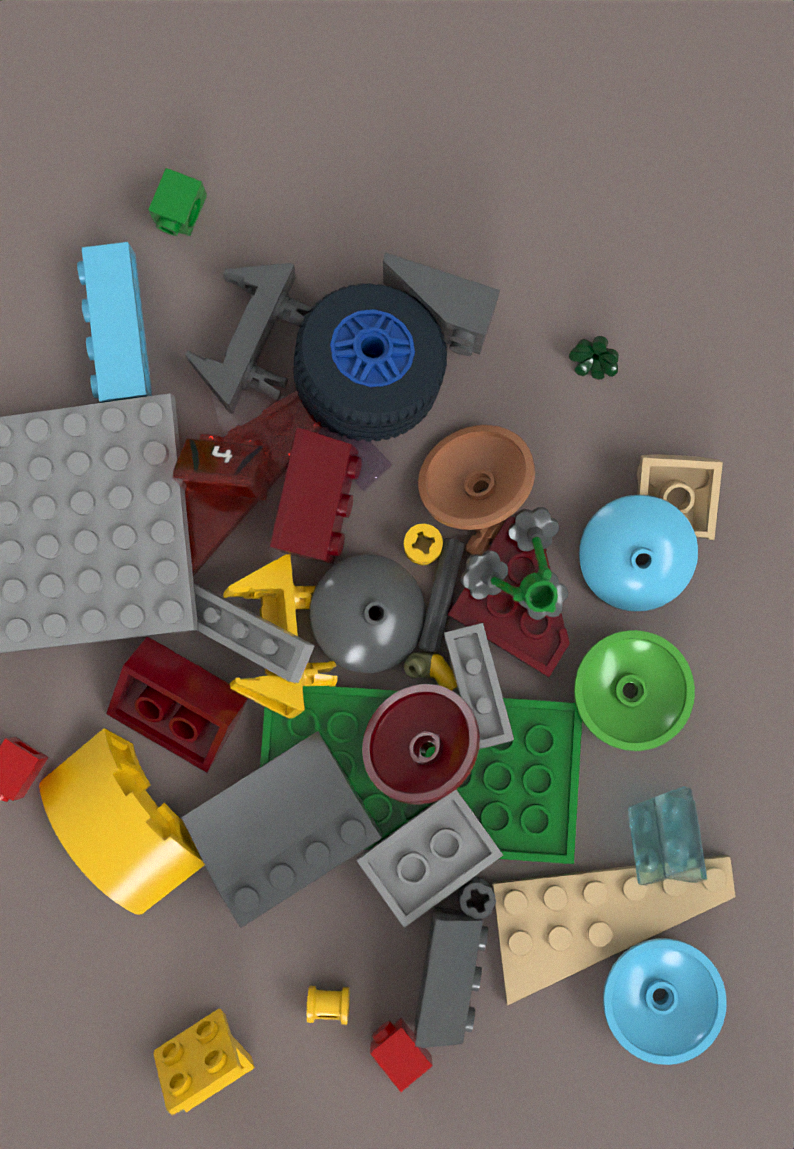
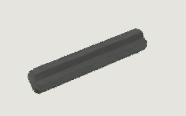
[419,538,464,653]

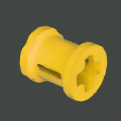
[307,986,350,1025]

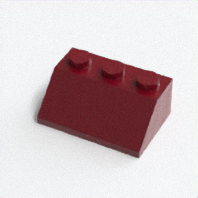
[270,428,362,564]
[106,636,249,773]

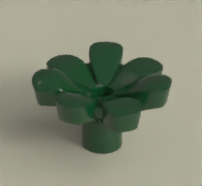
[569,336,619,380]

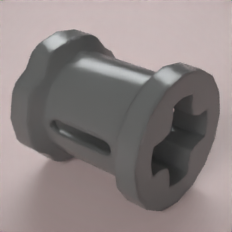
[458,877,496,919]

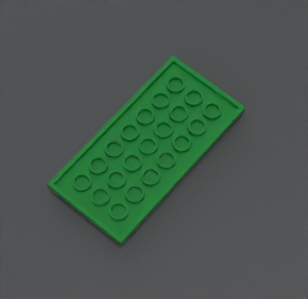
[260,686,582,864]

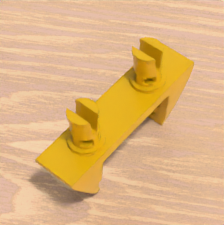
[223,554,337,719]

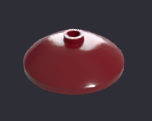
[362,684,480,805]

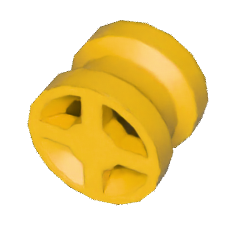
[404,523,443,565]

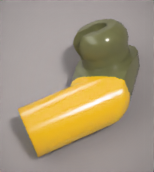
[404,652,457,691]

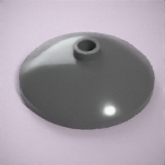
[309,555,426,673]

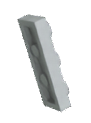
[444,623,514,749]

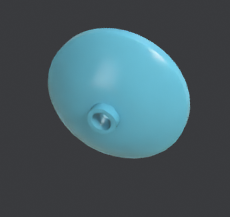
[579,494,698,611]
[603,938,727,1065]

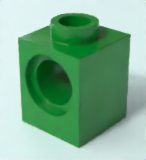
[148,168,207,236]

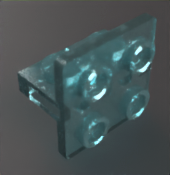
[628,786,707,886]

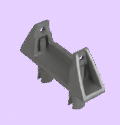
[185,263,311,414]

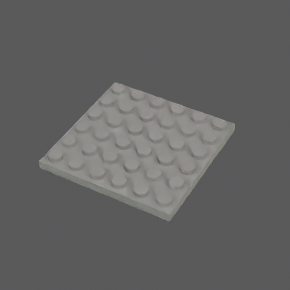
[0,393,198,654]

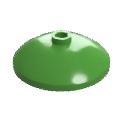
[574,630,695,751]

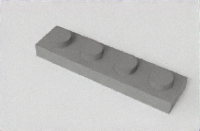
[194,583,315,683]

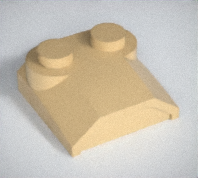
[637,454,723,540]

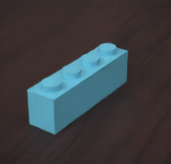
[77,242,152,403]

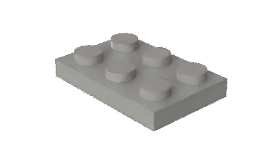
[356,790,503,928]

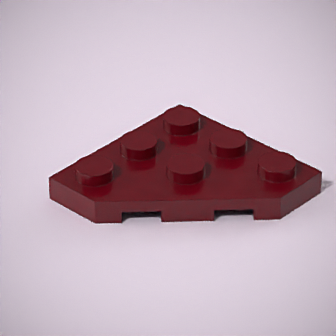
[448,516,570,677]

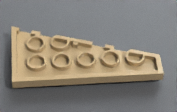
[492,855,736,1006]

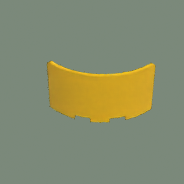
[39,728,205,915]

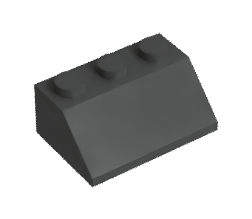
[414,906,488,1048]

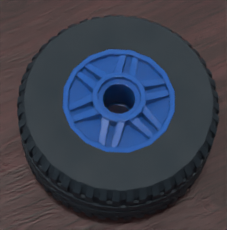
[293,283,447,442]

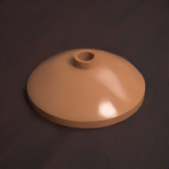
[418,425,535,530]

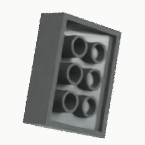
[182,731,382,928]

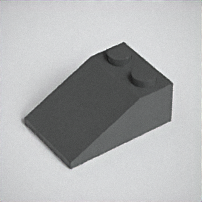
[383,252,500,356]

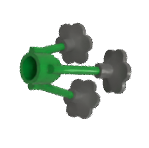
[461,507,568,620]

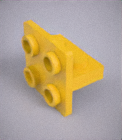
[153,1009,255,1115]

